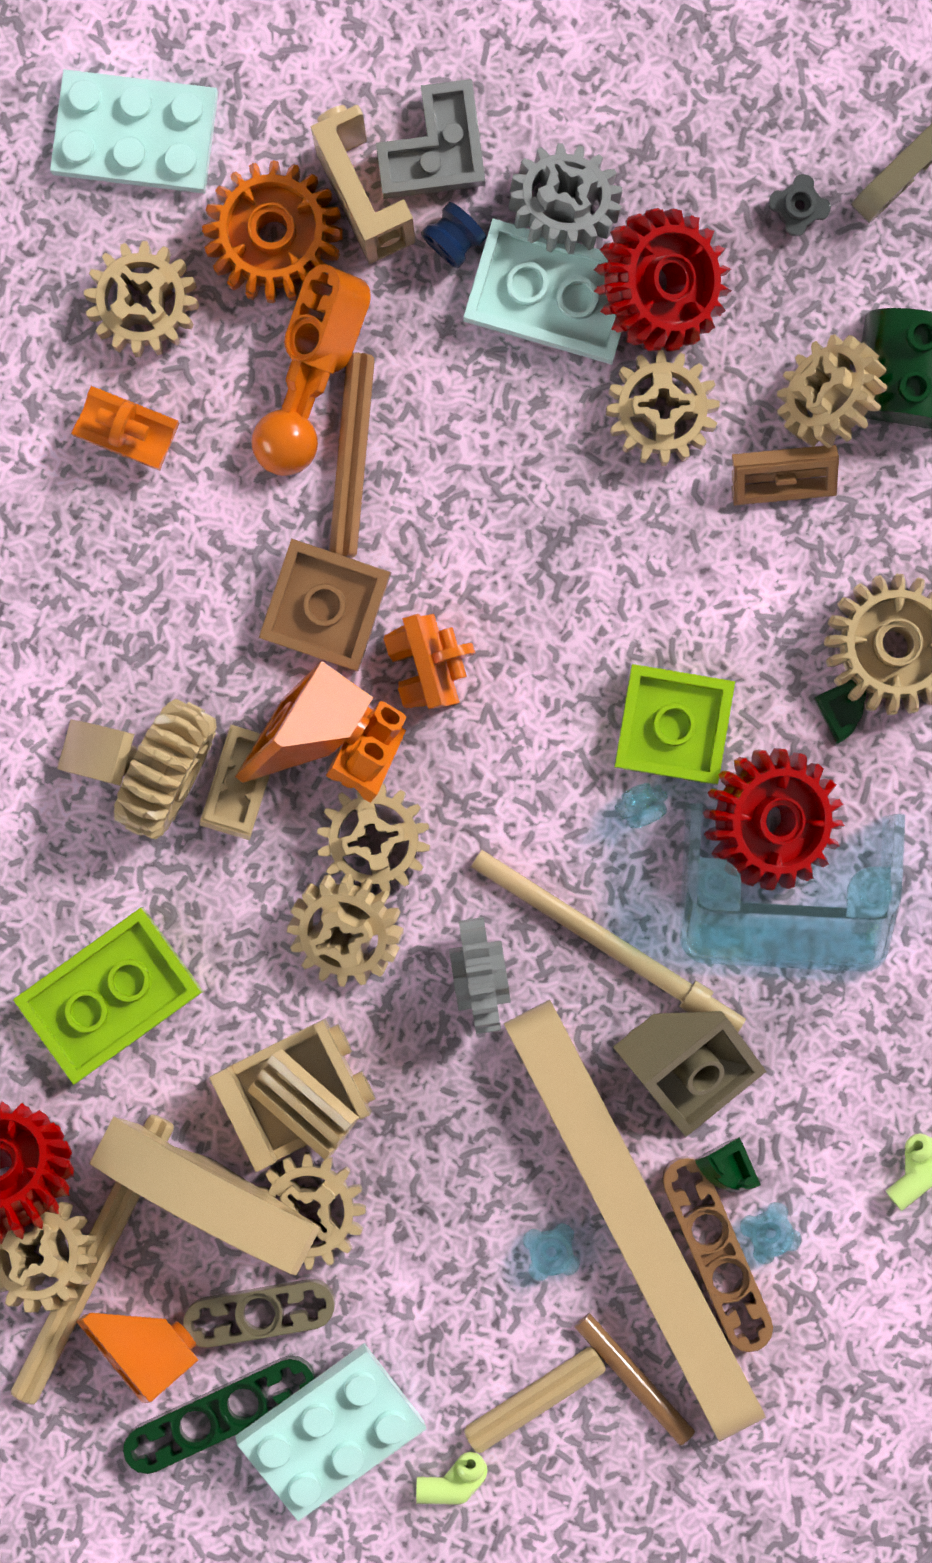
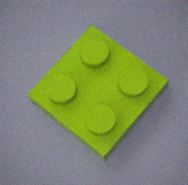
[614,664,735,785]

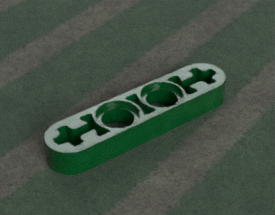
[123,1355,315,1474]

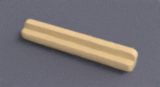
[464,1347,606,1453]

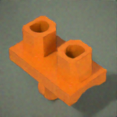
[71,386,180,471]
[383,614,476,709]
[326,701,406,803]

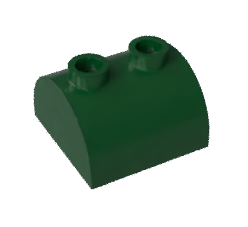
[861,308,932,429]

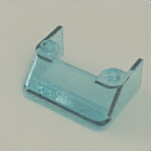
[679,803,905,972]

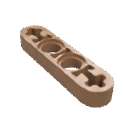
[662,1156,773,1352]

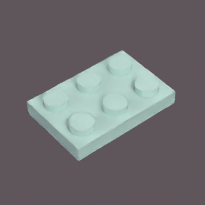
[50,69,218,194]
[463,218,622,365]
[235,1343,427,1521]

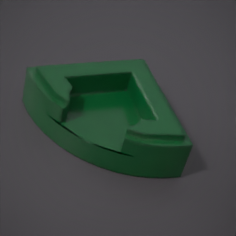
[814,679,866,744]
[695,1137,761,1192]

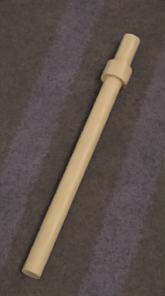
[471,850,746,1032]

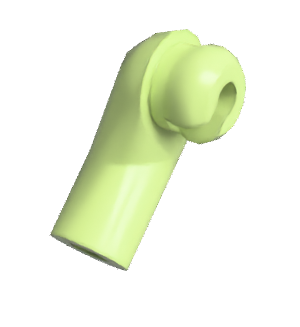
[885,1133,932,1211]
[416,1452,488,1505]

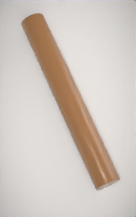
[574,1313,695,1446]

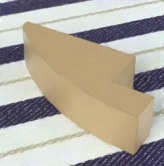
[89,1116,321,1275]

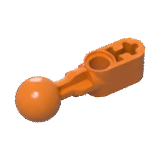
[251,264,371,476]

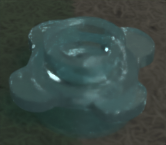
[614,783,668,828]
[740,1202,802,1264]
[523,1223,580,1281]

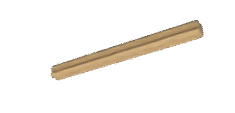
[11,1114,174,1405]

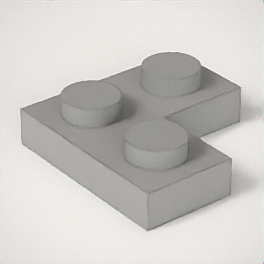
[376,79,485,199]

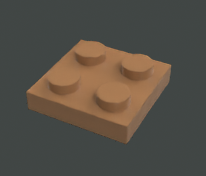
[259,538,392,671]

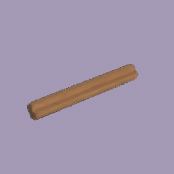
[329,352,375,558]

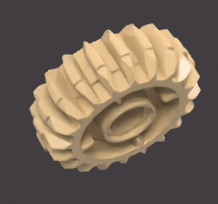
[824,574,932,716]
[114,699,217,839]

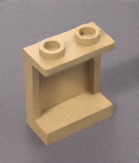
[310,105,415,264]
[209,1018,376,1172]

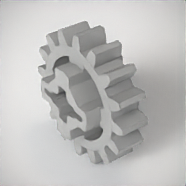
[508,143,623,254]
[449,917,511,1034]

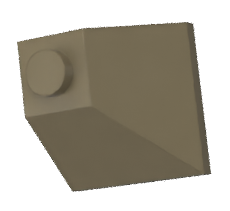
[613,1011,767,1137]

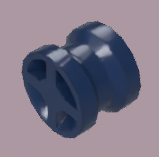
[421,202,487,269]

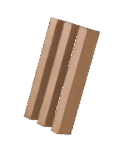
[731,444,839,506]

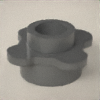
[769,174,831,236]

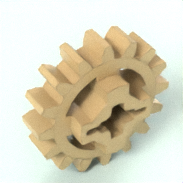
[84,241,199,358]
[777,334,887,448]
[606,350,720,466]
[317,783,430,894]
[287,873,404,987]
[257,1152,366,1270]
[0,1202,98,1313]

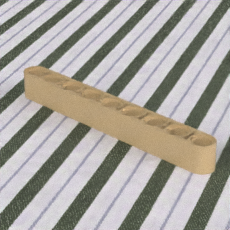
[503,999,766,1442]

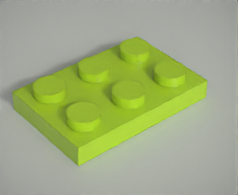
[13,907,204,1085]

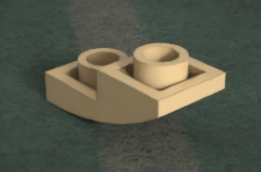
[57,719,137,786]

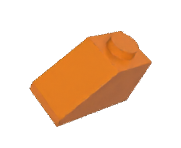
[76,1313,199,1403]

